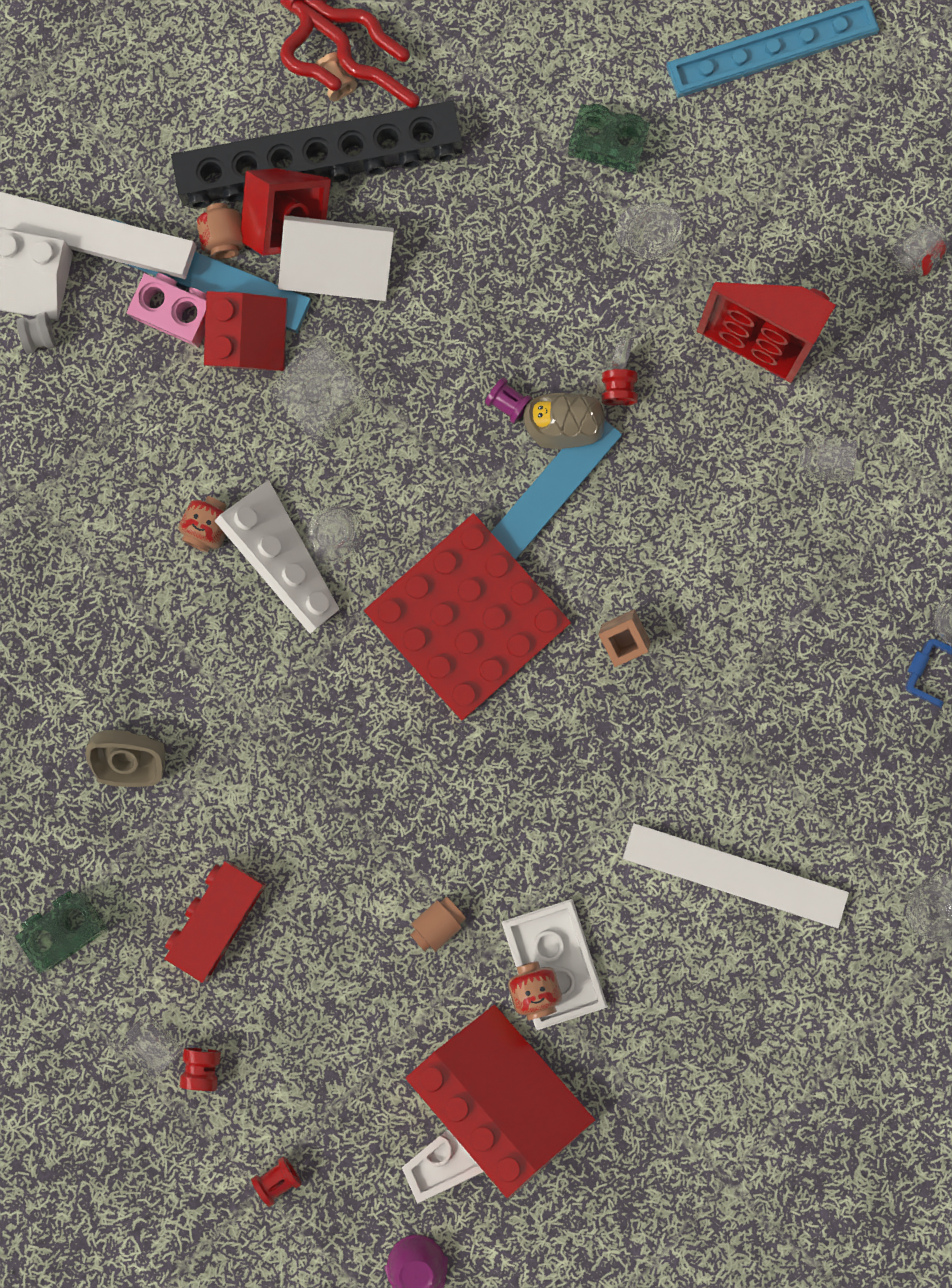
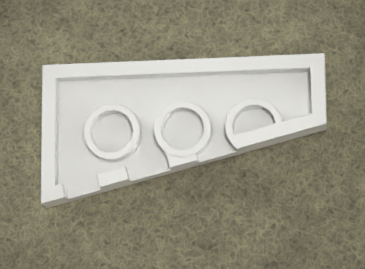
[215,480,339,634]
[402,1130,484,1204]

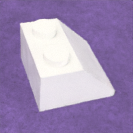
[0,228,73,321]

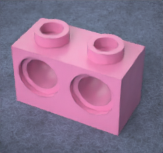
[126,273,206,348]

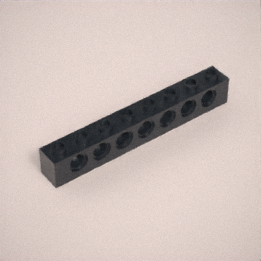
[171,100,462,209]

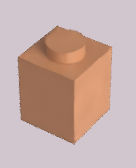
[598,609,651,667]

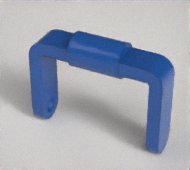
[905,639,952,708]

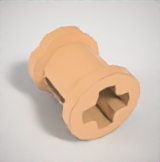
[315,52,357,101]

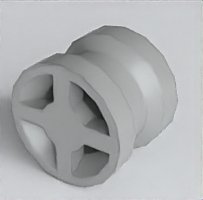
[16,312,56,354]

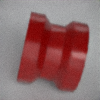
[602,369,638,406]

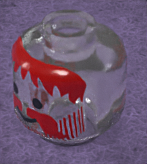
[892,222,947,277]

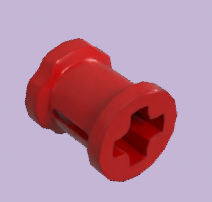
[251,1156,302,1207]

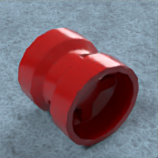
[179,1048,221,1091]

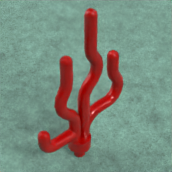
[280,0,420,108]

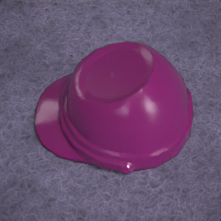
[384,1234,448,1288]

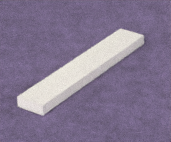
[0,192,197,279]
[622,823,849,928]

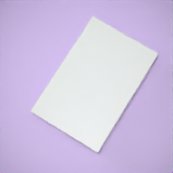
[278,215,394,301]
[502,899,608,1031]

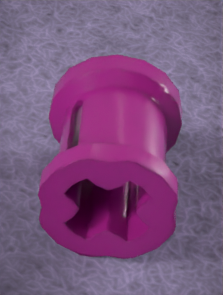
[485,377,533,425]

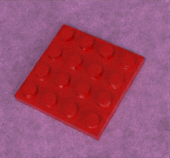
[363,513,571,721]

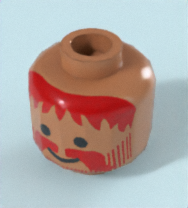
[197,203,245,260]
[178,496,227,553]
[508,961,562,1020]

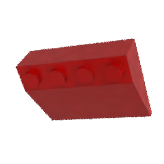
[696,282,836,383]
[405,1004,596,1199]

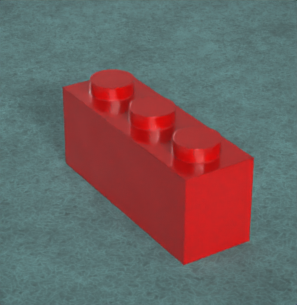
[164,861,267,983]

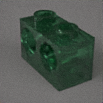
[568,103,650,175]
[14,891,109,974]

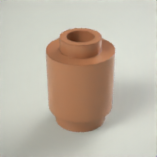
[410,896,466,952]

